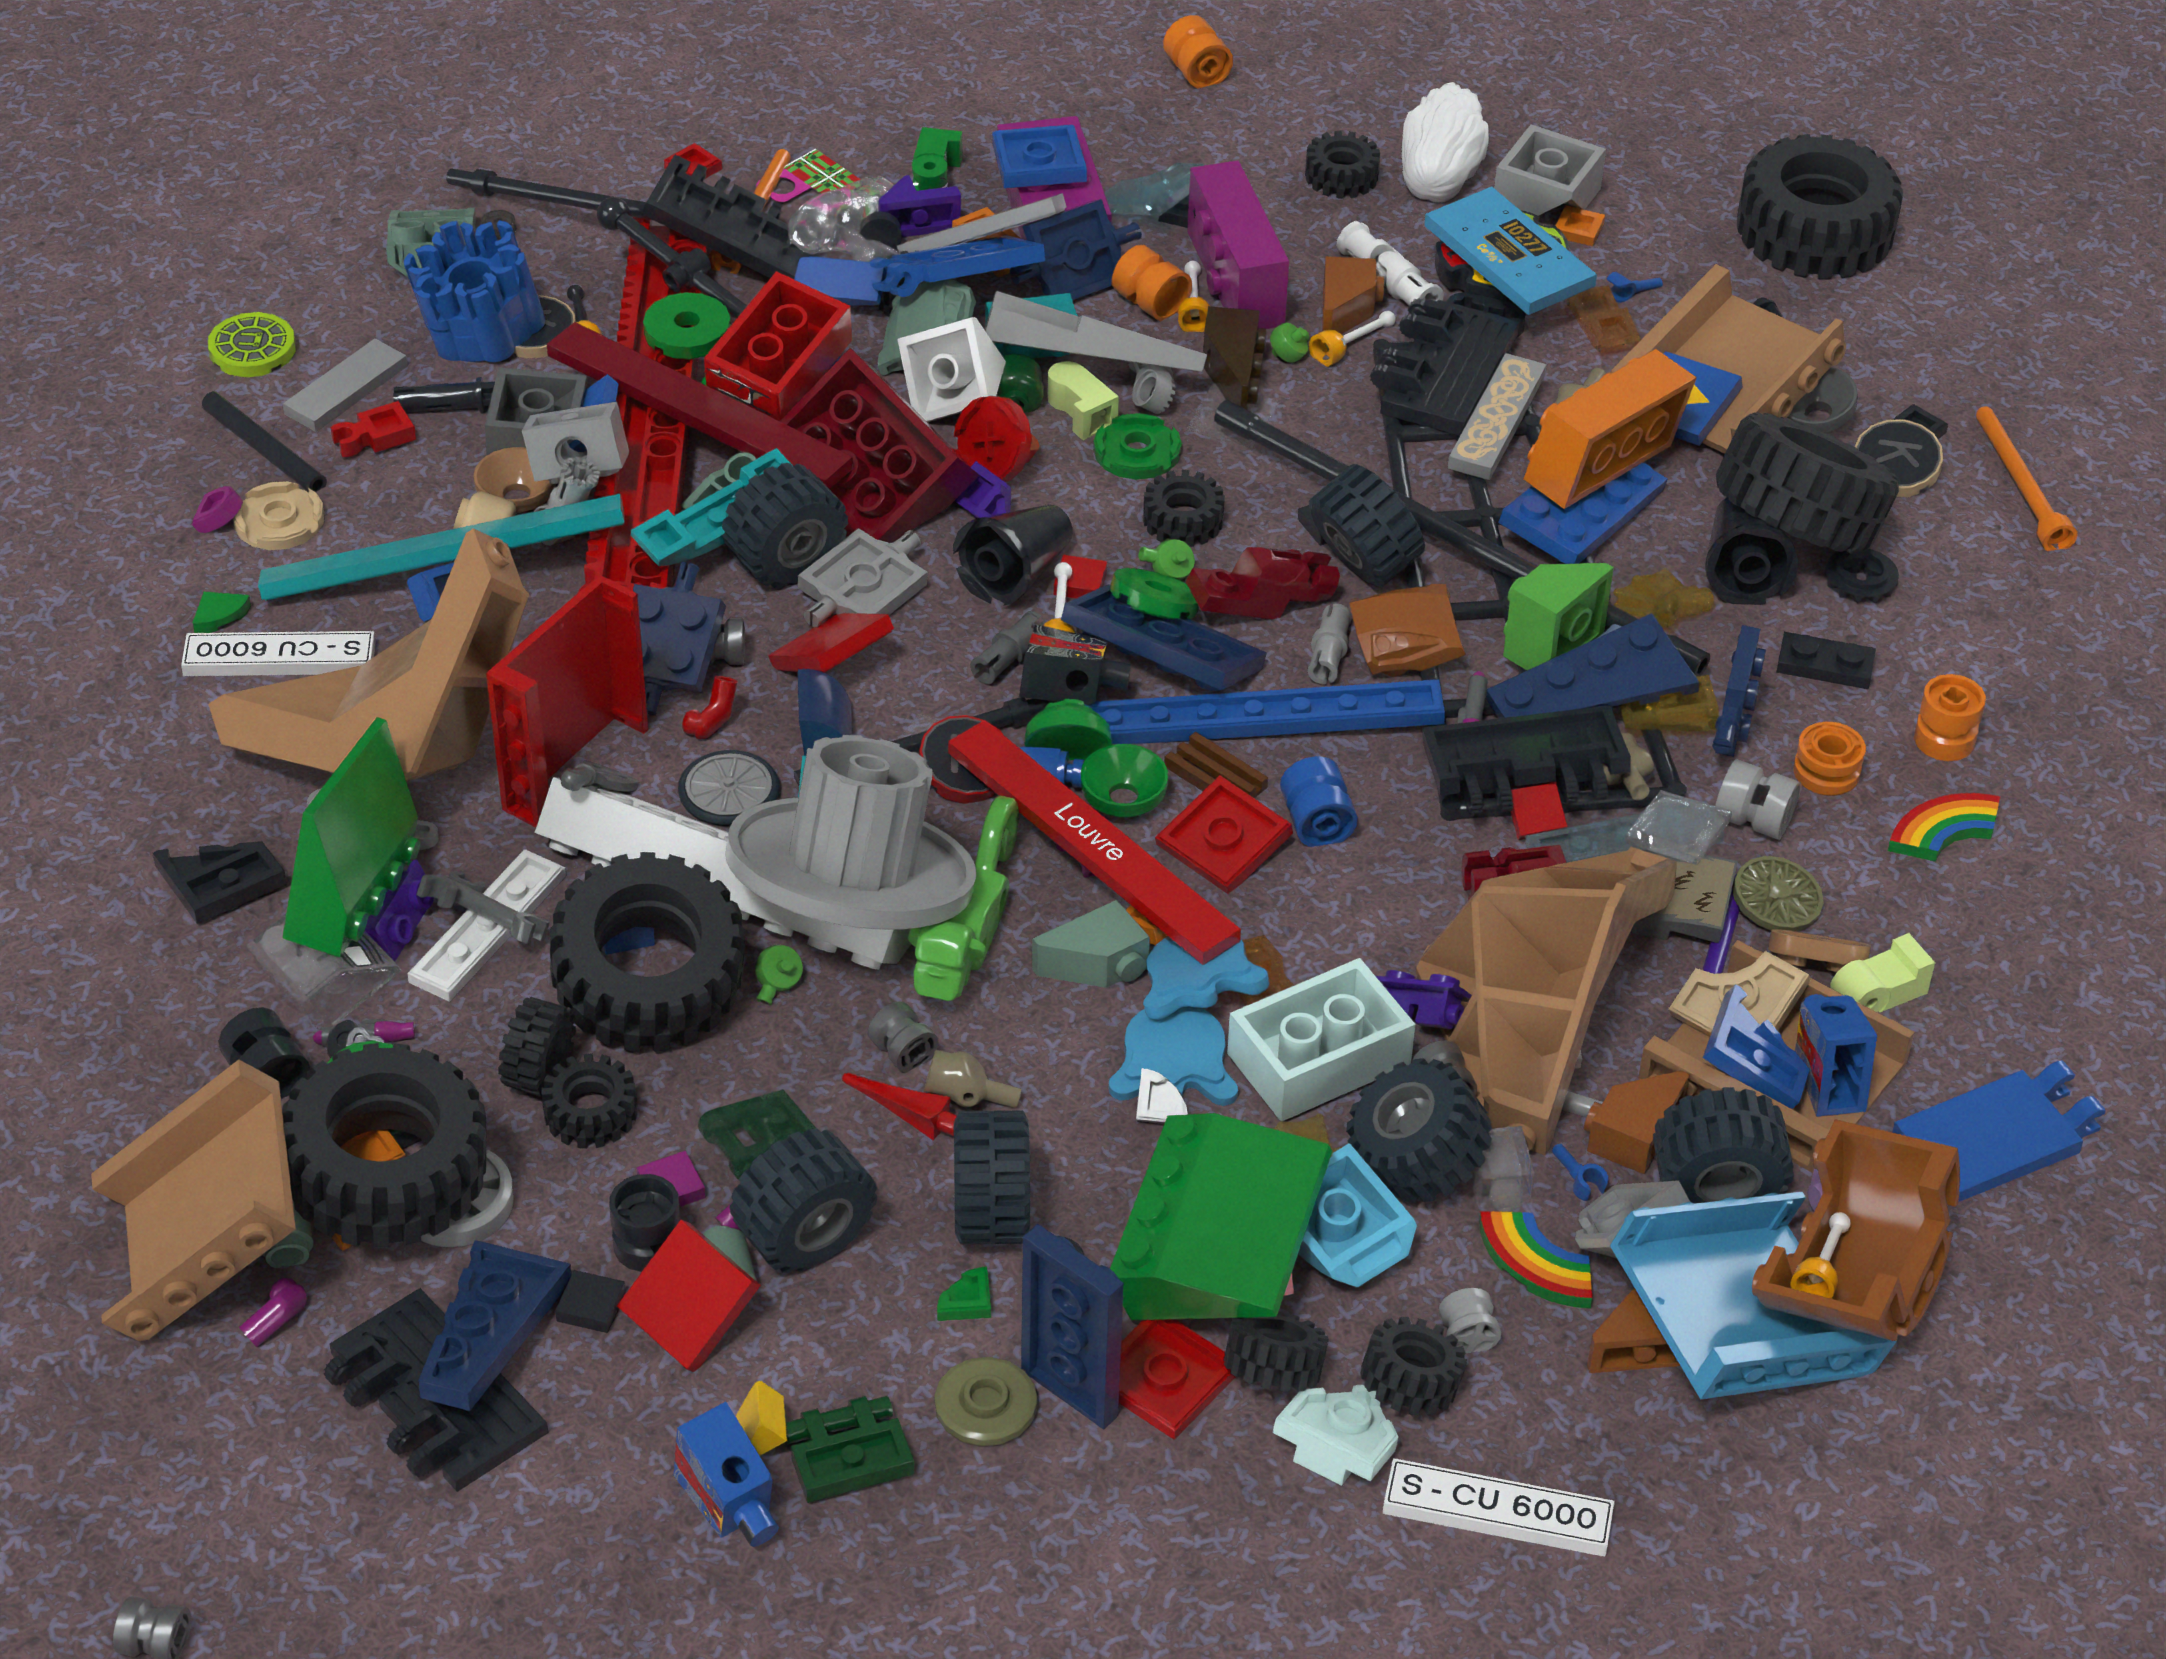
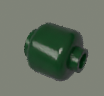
[996,353,1044,413]

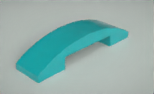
[631,448,793,566]

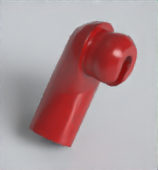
[682,676,738,739]

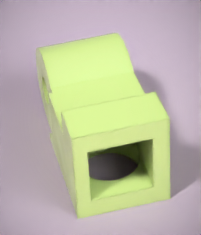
[1048,361,1119,440]
[1830,933,1935,1012]

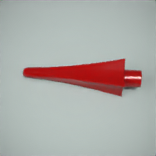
[842,1073,957,1141]

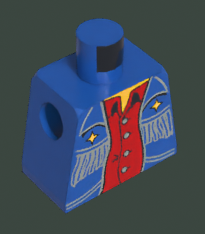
[1795,994,1877,1117]
[673,1402,779,1547]

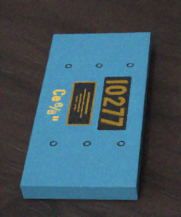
[1424,187,1597,315]

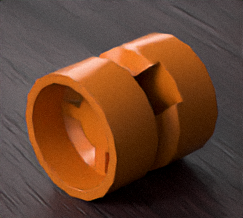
[1163,15,1233,89]
[1112,245,1192,321]
[1914,674,1986,761]

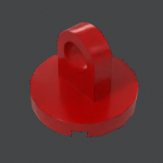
[954,396,1040,482]

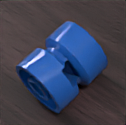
[1280,756,1358,847]

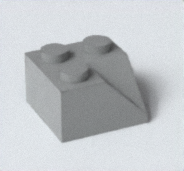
[1494,124,1606,216]

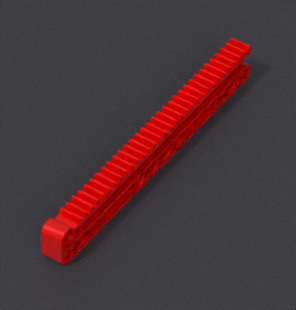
[578,217,710,592]

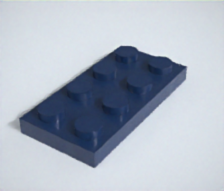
[1061,584,1267,691]
[1021,1224,1124,1430]

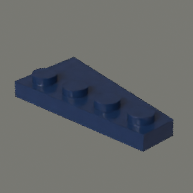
[1486,613,1699,718]
[418,1240,572,1411]

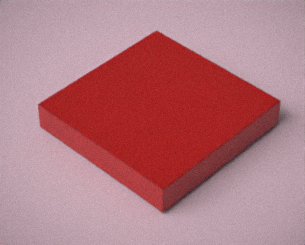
[768,613,894,673]
[1155,775,1293,894]
[617,1219,761,1372]
[1119,1319,1236,1440]

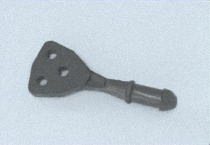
[560,760,639,791]

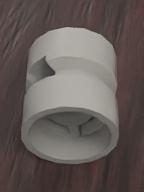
[1714,759,1801,840]

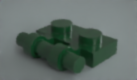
[785,1395,915,1503]

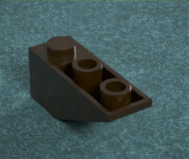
[1203,306,1266,410]

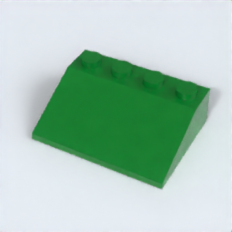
[282,717,421,957]
[1110,1113,1333,1320]

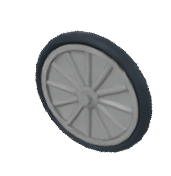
[678,750,780,825]

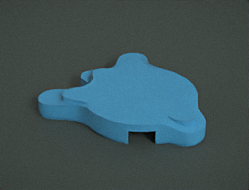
[1143,936,1270,1019]
[1108,1006,1238,1106]

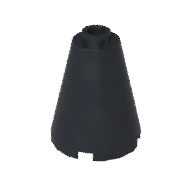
[1705,497,1798,605]
[953,504,1073,606]

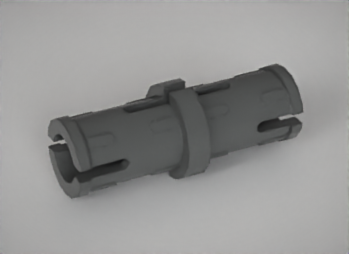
[970,611,1046,684]

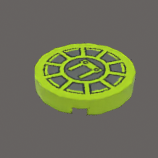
[208,312,296,377]

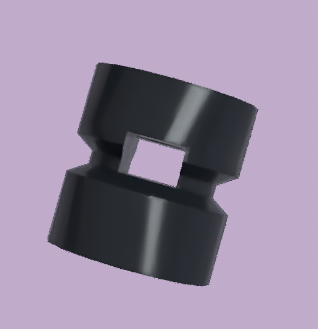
[218,1007,310,1099]
[609,1174,680,1272]

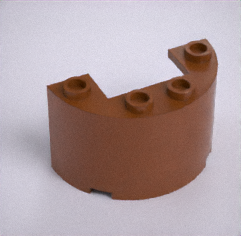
[1752,1119,1960,1341]

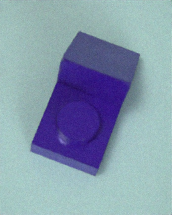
[878,175,961,237]

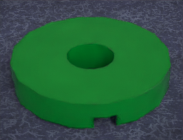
[643,292,731,359]
[1093,413,1182,480]
[1110,568,1199,620]

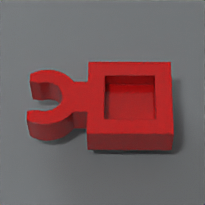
[330,401,416,457]

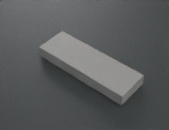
[283,339,408,432]

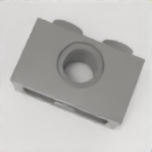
[522,402,629,484]

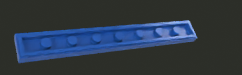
[1084,680,1445,744]

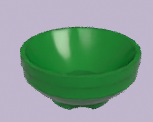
[1024,699,1112,760]
[1081,744,1168,818]

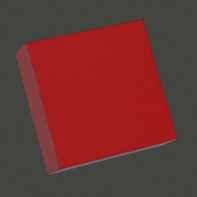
[664,143,722,179]
[1053,555,1107,598]
[1511,782,1567,840]

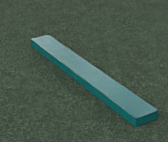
[258,494,624,601]

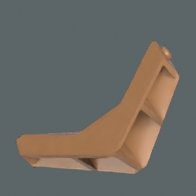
[208,528,529,782]
[1416,846,1677,1156]

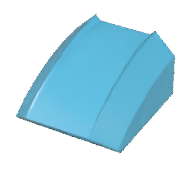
[1298,1143,1417,1287]

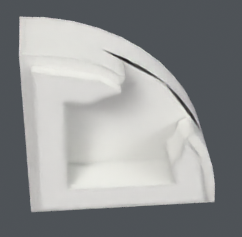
[1136,1068,1188,1124]

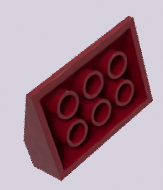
[780,348,979,543]

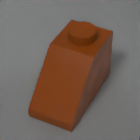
[1322,256,1384,334]
[1584,1071,1690,1174]
[1587,1288,1680,1373]

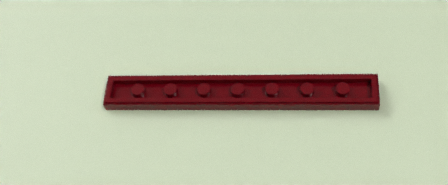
[546,322,853,489]

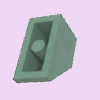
[1032,900,1150,988]

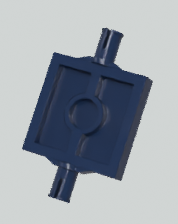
[1009,199,1142,300]
[633,562,726,716]
[1712,625,1766,757]

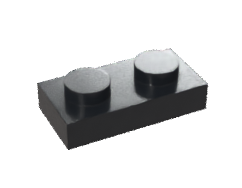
[1776,631,1876,690]

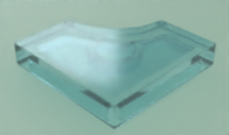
[1104,162,1204,216]

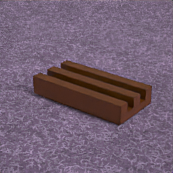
[1164,732,1268,798]

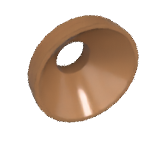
[474,447,556,514]

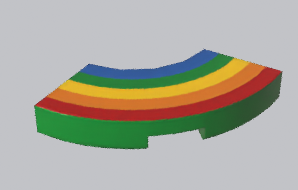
[1888,793,2000,862]
[1479,1211,1592,1309]

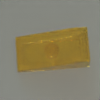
[1619,675,1719,731]

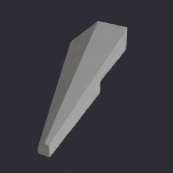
[985,291,1207,372]

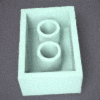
[1227,958,1415,1122]

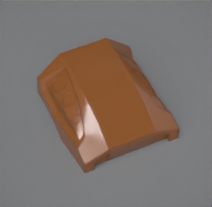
[1349,584,1466,677]

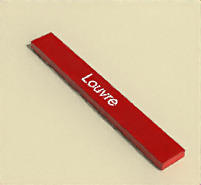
[948,720,1241,965]

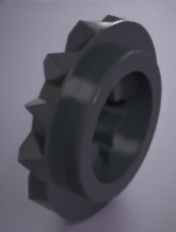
[1824,549,1899,604]

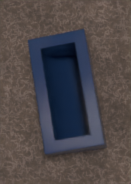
[798,669,853,756]

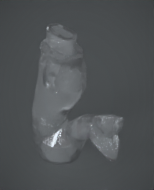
[788,176,899,262]

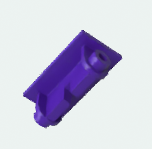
[358,860,434,962]
[1376,970,1472,1029]

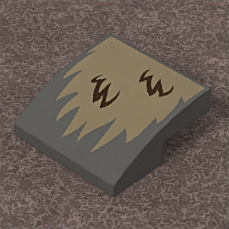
[1630,852,1738,943]

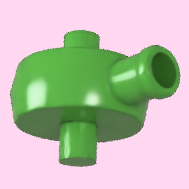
[1270,323,1309,363]
[1138,539,1195,581]
[755,945,803,1005]

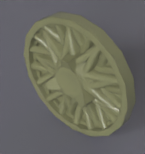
[1732,856,1824,931]
[934,1357,1037,1446]

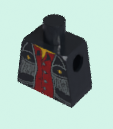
[1019,624,1131,705]

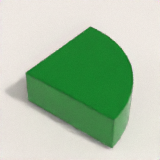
[192,591,251,633]
[937,1266,991,1321]

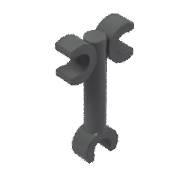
[417,871,550,944]

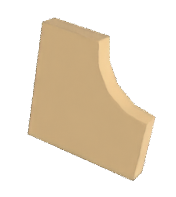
[1669,951,1811,1037]

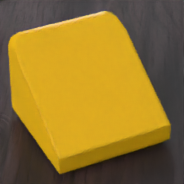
[736,1381,787,1456]

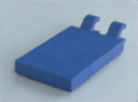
[870,235,1045,297]
[1892,1060,2106,1202]

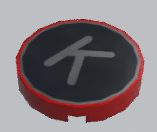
[918,715,1003,804]

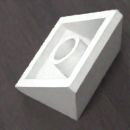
[897,317,1006,422]

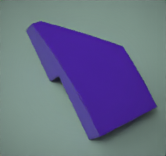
[954,461,1011,518]

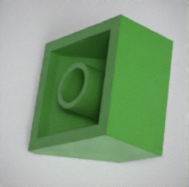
[1503,563,1614,670]

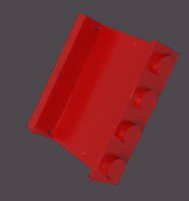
[486,574,648,828]

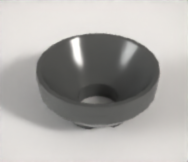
[1787,367,1858,433]

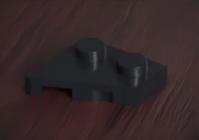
[153,841,287,924]

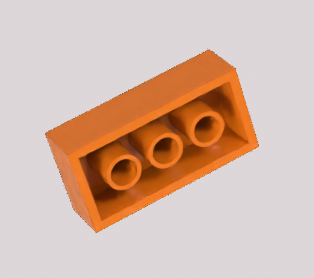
[1523,349,1697,509]

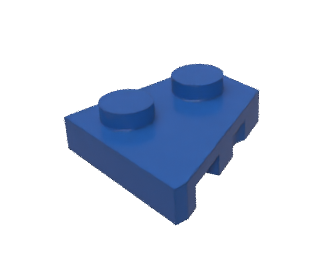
[1703,984,1810,1109]

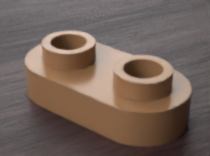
[1768,929,1871,972]

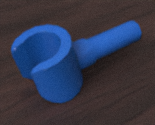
[1603,271,1663,303]
[1552,1144,1608,1201]

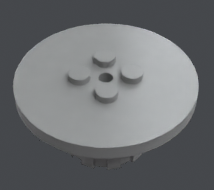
[725,735,976,930]

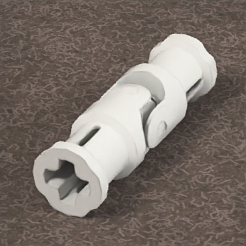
[1336,221,1444,305]

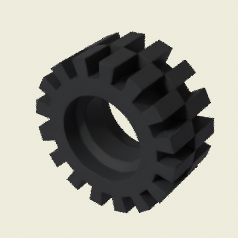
[1305,131,1380,199]
[1143,470,1225,547]
[498,997,576,1097]
[542,1053,637,1149]
[1223,1311,1329,1392]
[1360,1317,1467,1416]

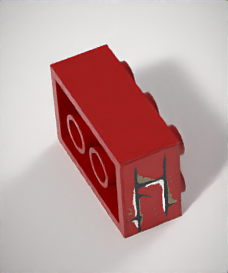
[704,271,852,421]

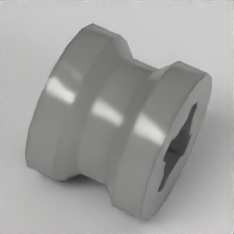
[1439,1288,1501,1353]

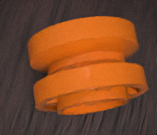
[1793,722,1866,796]

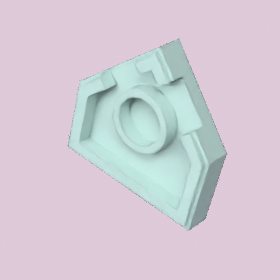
[1273,1385,1398,1486]

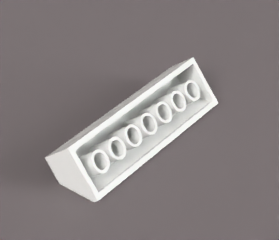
[535,777,921,970]

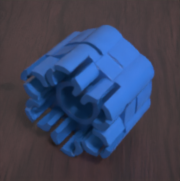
[404,220,546,362]

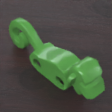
[908,796,1019,1001]

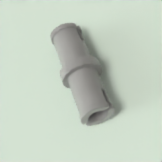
[1307,604,1352,684]

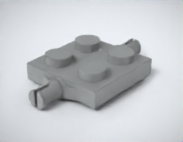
[798,528,928,627]

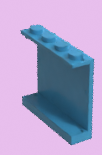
[1610,1192,1897,1400]

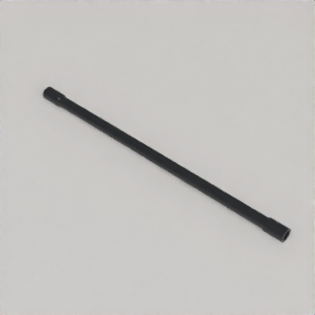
[1214,400,1710,678]

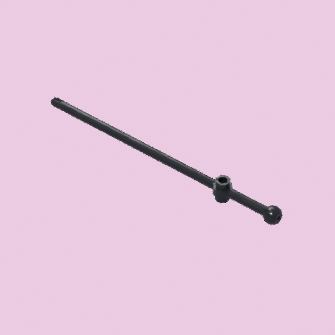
[596,197,747,319]

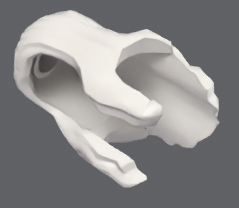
[1401,82,1489,203]

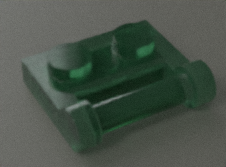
[698,1089,817,1180]

